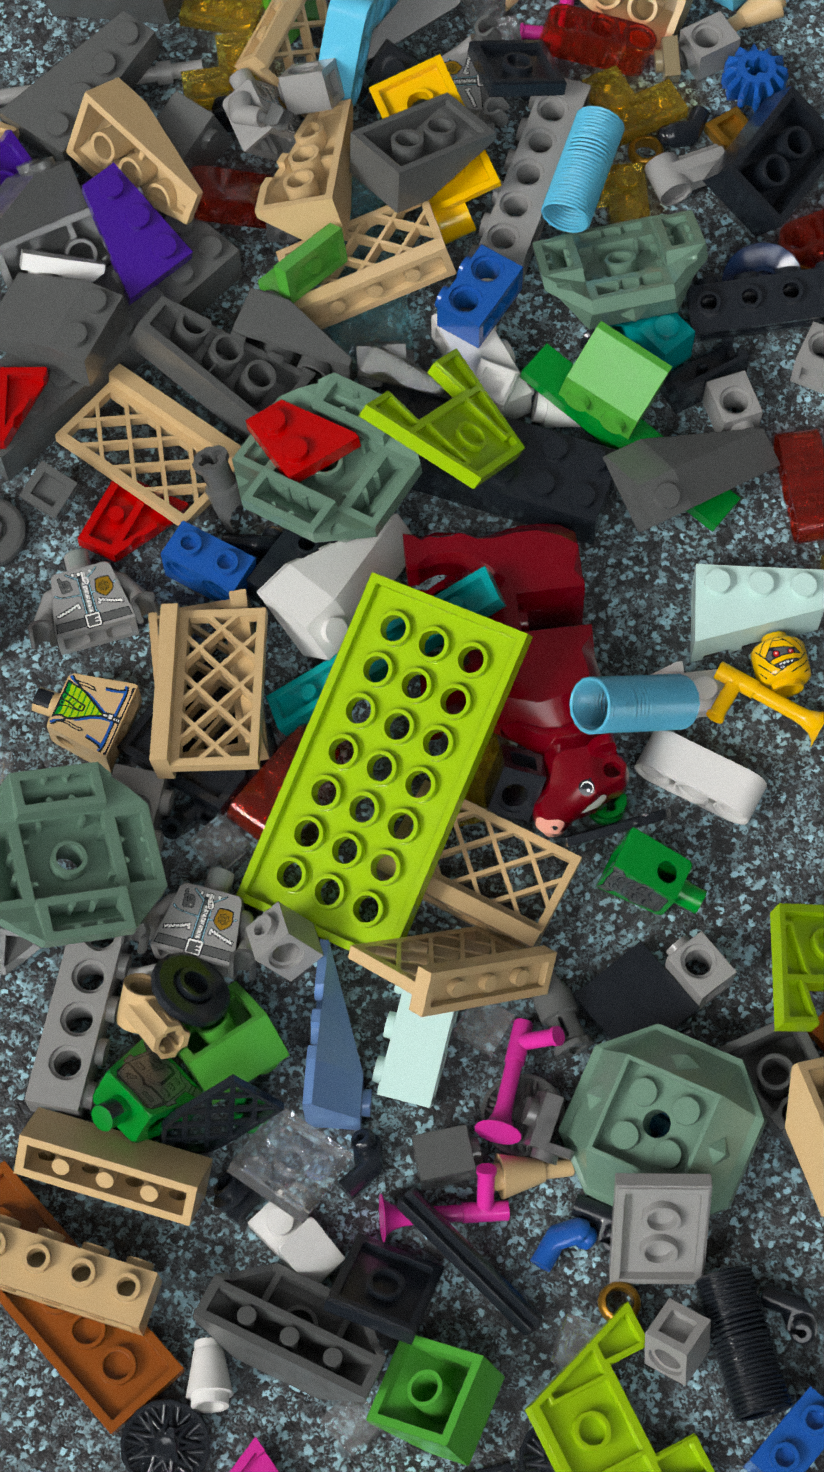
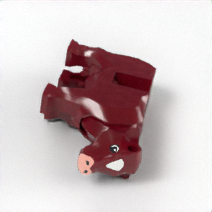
[403,524,630,837]

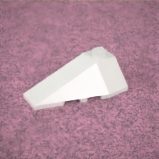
[256,513,412,660]

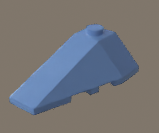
[302,939,372,1130]

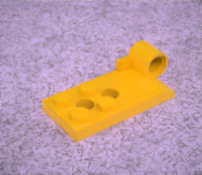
[369,54,502,245]

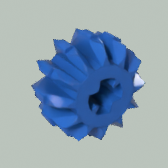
[721,43,789,113]

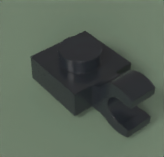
[358,39,420,114]

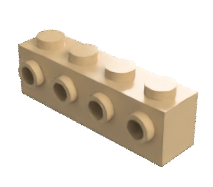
[13,1107,213,1226]
[0,1214,162,1336]

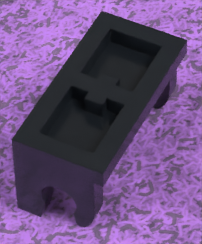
[659,335,750,415]

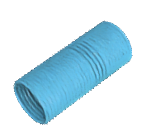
[541,106,625,233]
[570,674,700,735]

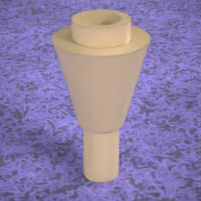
[727,0,786,32]
[492,1153,575,1200]

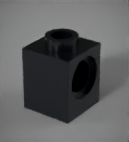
[484,744,547,821]

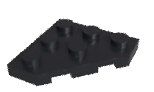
[117,649,249,816]

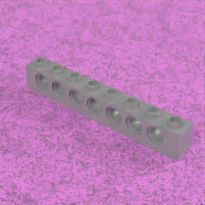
[24,764,175,1120]

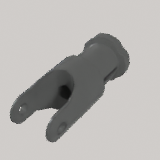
[192,445,258,533]
[533,969,594,1060]

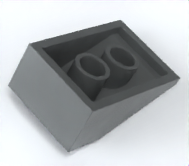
[349,92,497,213]
[0,156,88,245]
[0,273,129,387]
[232,288,353,385]

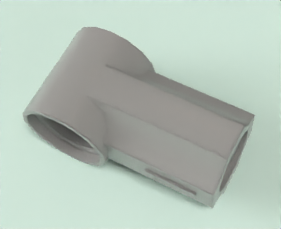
[644,144,725,206]

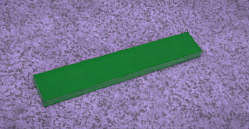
[519,344,740,532]

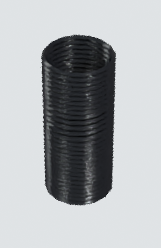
[694,1265,793,1422]

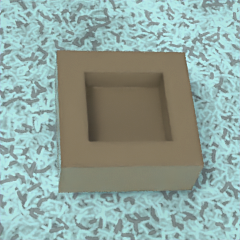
[653,35,681,84]

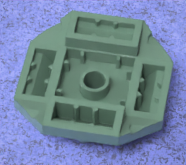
[532,210,708,330]
[232,373,422,543]
[0,762,168,948]
[558,1023,767,1217]

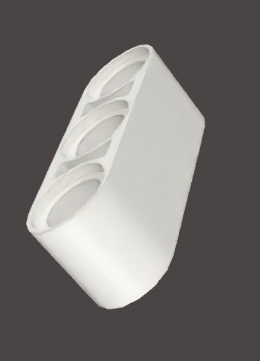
[634,730,767,825]

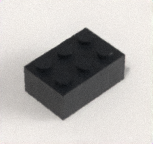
[702,85,824,237]

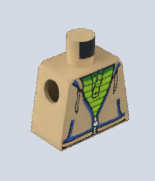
[32,673,142,772]

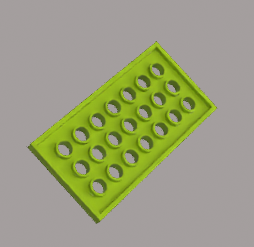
[236,572,533,951]

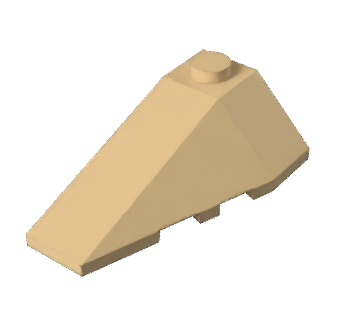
[66,77,203,225]

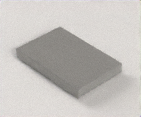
[609,1173,713,1284]

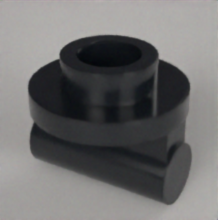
[214,1169,267,1226]

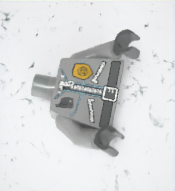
[411,15,510,130]
[223,68,303,161]
[28,549,160,655]
[120,867,256,980]

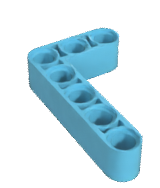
[319,0,399,107]

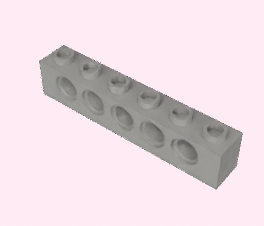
[468,78,591,299]

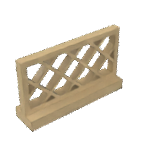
[234,0,328,118]
[276,200,457,330]
[55,363,241,526]
[148,589,270,761]
[149,603,268,779]
[376,780,582,949]
[348,926,557,1017]

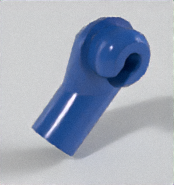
[530,1217,597,1272]

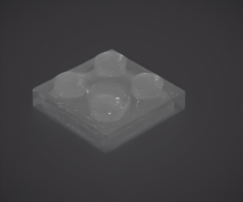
[227,1107,354,1224]

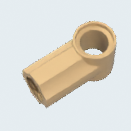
[116,973,190,1059]

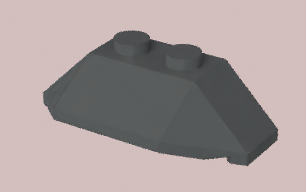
[193,1263,386,1402]

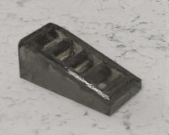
[357,342,444,395]

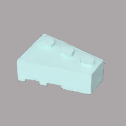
[690,564,824,663]
[372,985,459,1108]

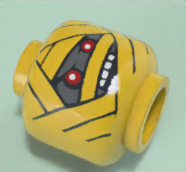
[751,631,811,698]

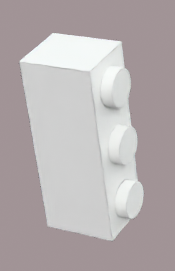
[431,308,535,419]

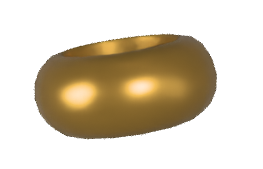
[628,135,664,169]
[597,1282,641,1320]

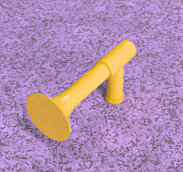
[706,661,824,747]

